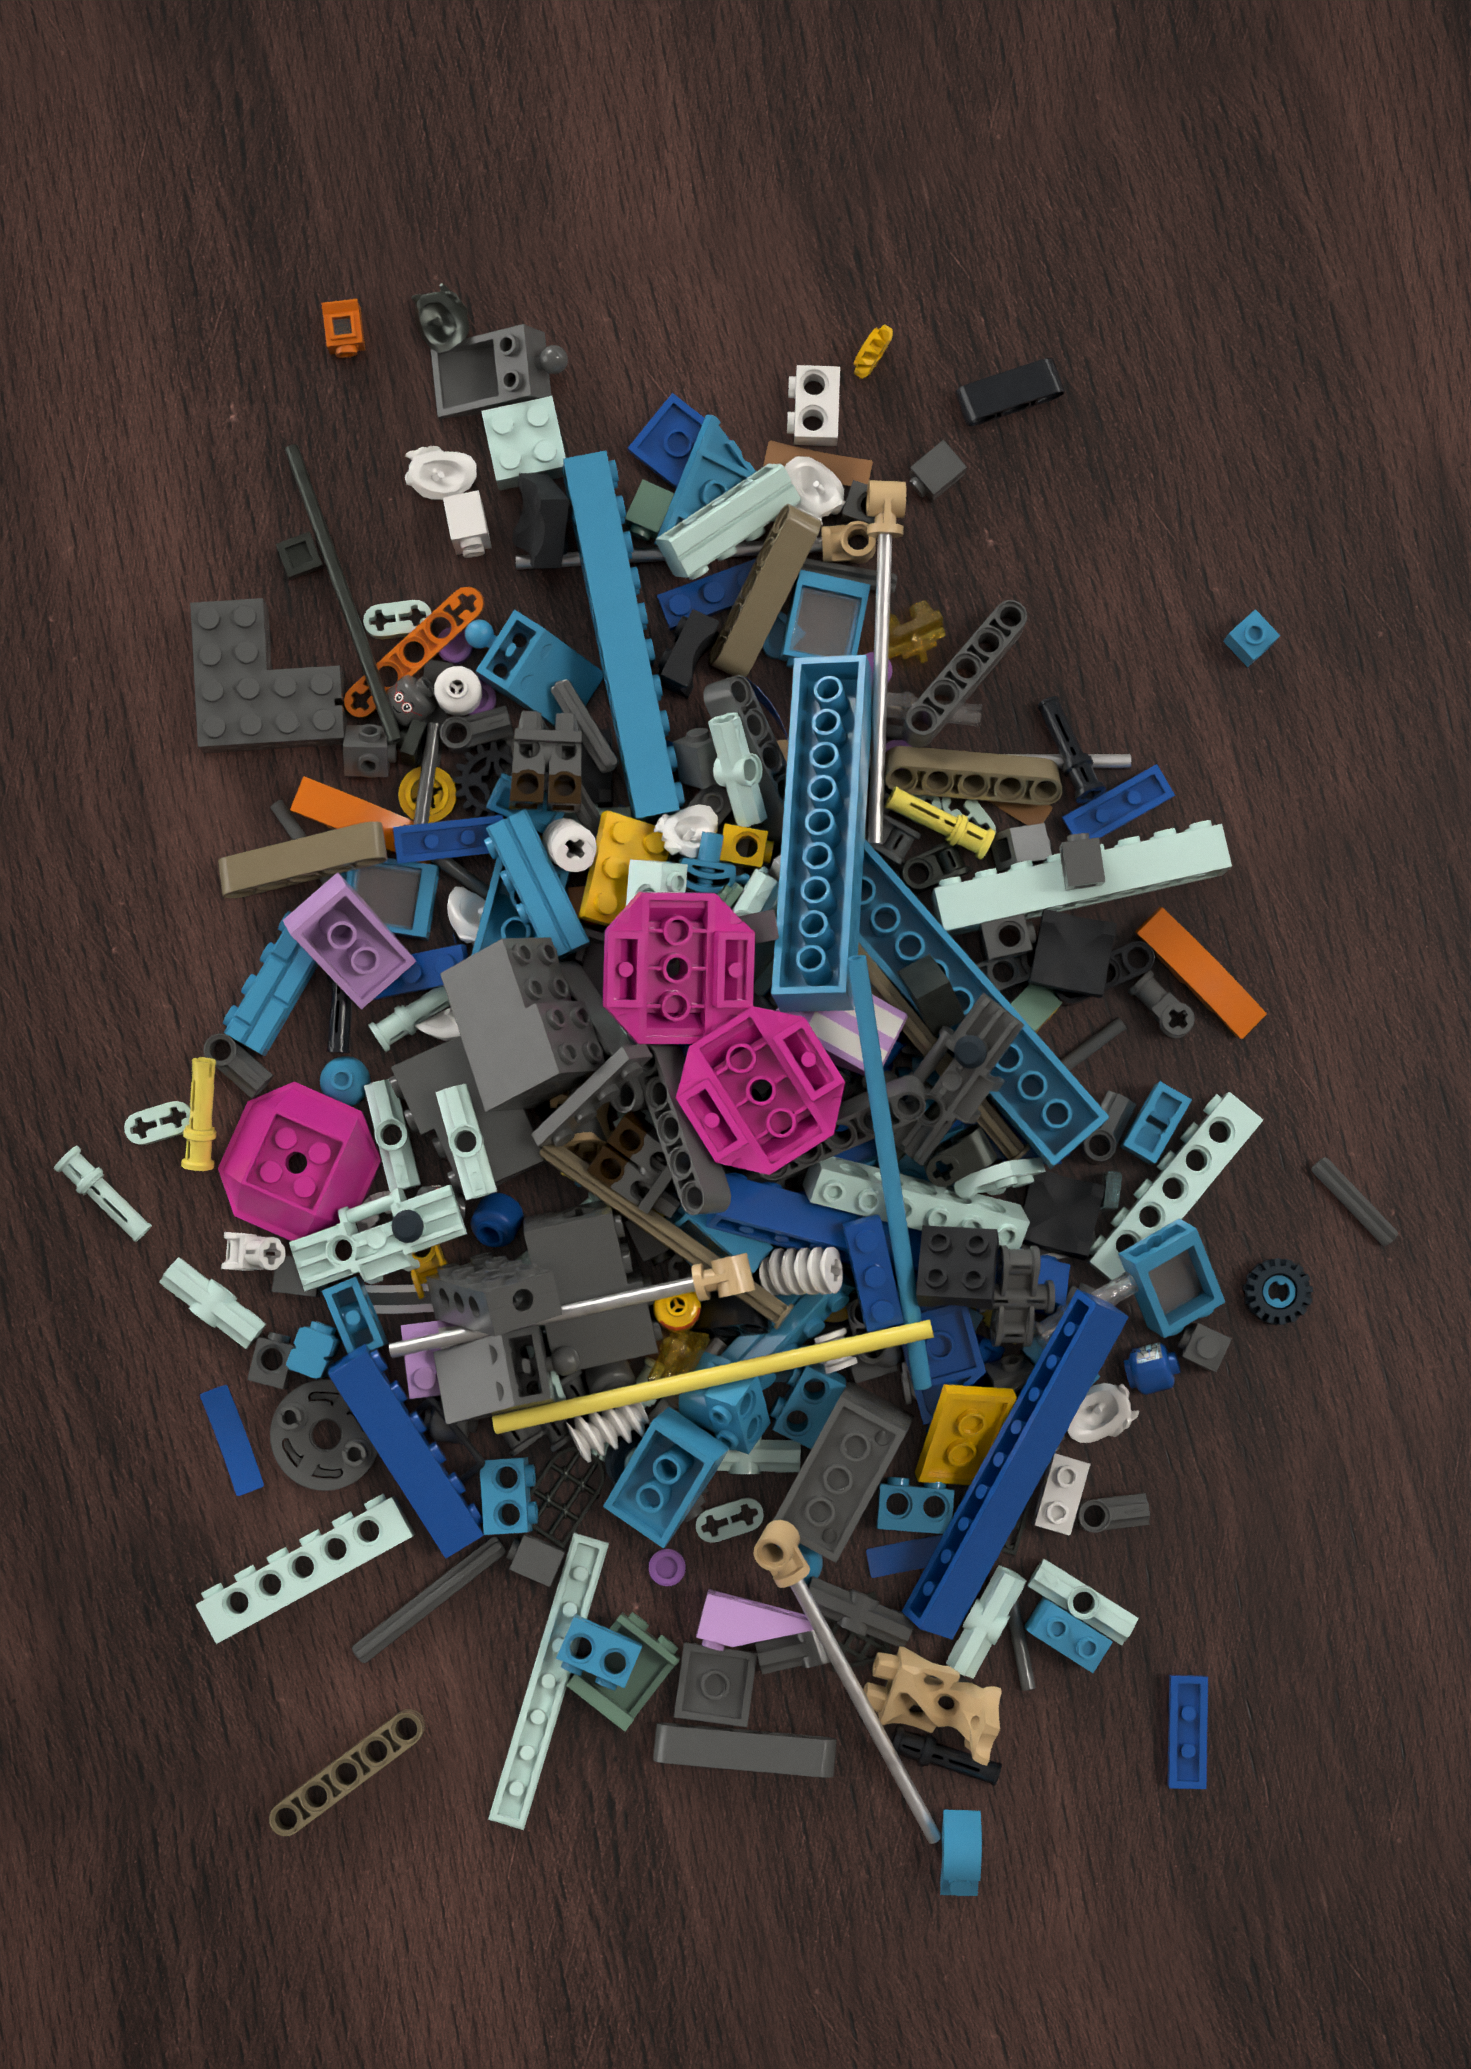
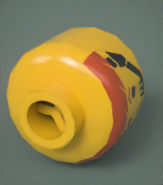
[652,1291,701,1333]

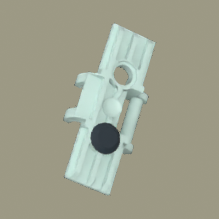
[289,1185,467,1291]

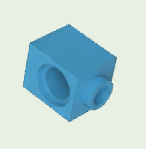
[1223,609,1280,667]

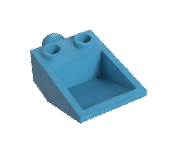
[465,610,604,727]

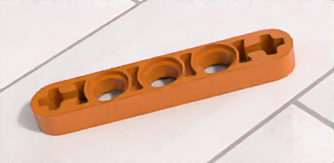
[344,587,485,717]

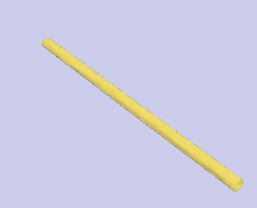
[492,1319,934,1434]

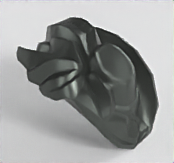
[411,283,469,353]

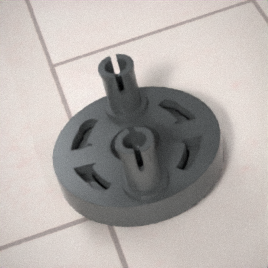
[270,1379,379,1491]

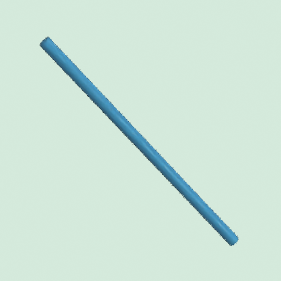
[847,955,932,1390]

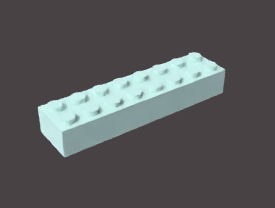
[931,820,1232,936]

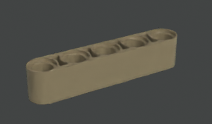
[708,504,821,677]
[885,746,1062,805]
[218,822,388,898]
[269,1709,426,1836]

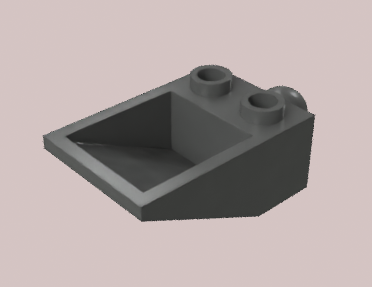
[430,324,568,419]
[433,1325,580,1425]

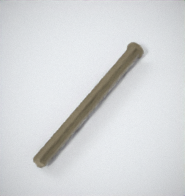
[858,942,1031,1162]
[539,1145,794,1330]

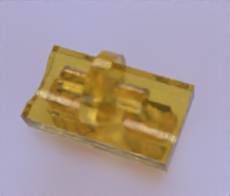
[888,600,946,664]
[647,1330,710,1396]

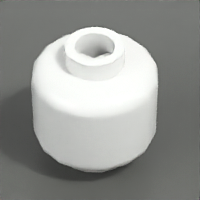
[434,666,482,716]

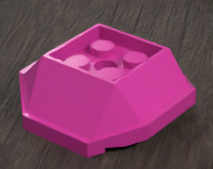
[603,892,755,1044]
[676,1006,845,1175]
[218,1082,382,1241]

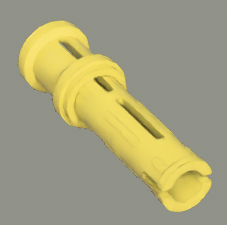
[885,786,995,860]
[181,1057,216,1171]

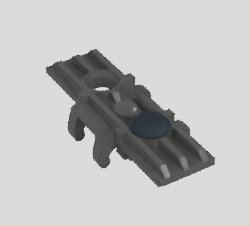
[893,993,1025,1166]

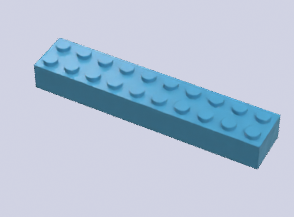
[562,451,685,823]
[771,655,873,1012]
[859,839,1110,1170]

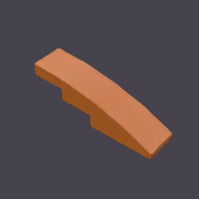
[290,776,432,864]
[1135,907,1267,1040]

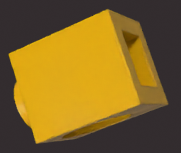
[720,824,774,870]

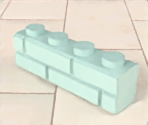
[655,464,801,580]

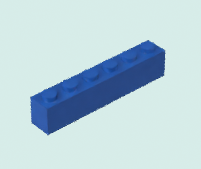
[328,1343,484,1558]

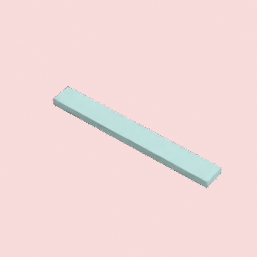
[488,1533,609,1830]

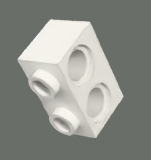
[787,365,840,446]
[443,490,492,558]
[1031,1453,1090,1535]

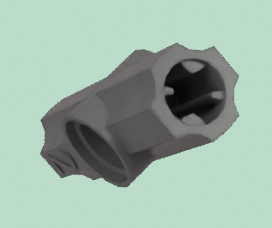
[807,1576,914,1647]

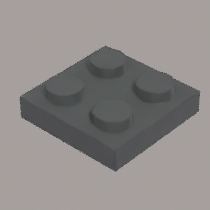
[674,1642,757,1727]

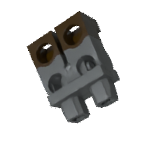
[509,711,582,813]
[587,1111,681,1218]

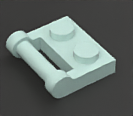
[954,1158,1046,1198]

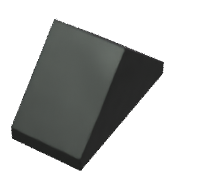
[897,954,965,1037]

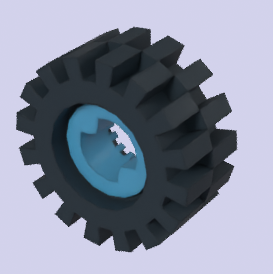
[1243,1258,1313,1325]

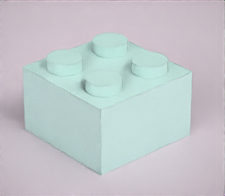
[481,396,566,490]

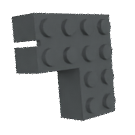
[190,598,347,753]

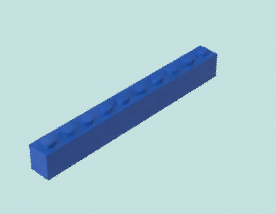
[706,1173,1070,1317]
[901,1289,1129,1640]

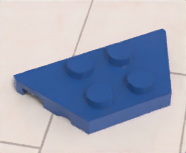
[896,1285,986,1425]

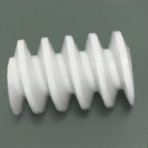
[542,818,597,872]
[759,1247,843,1295]
[566,1402,650,1463]

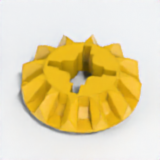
[853,324,893,379]
[398,766,457,823]

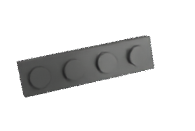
[531,1044,653,1147]

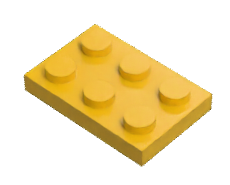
[578,810,669,927]
[915,1384,1017,1485]

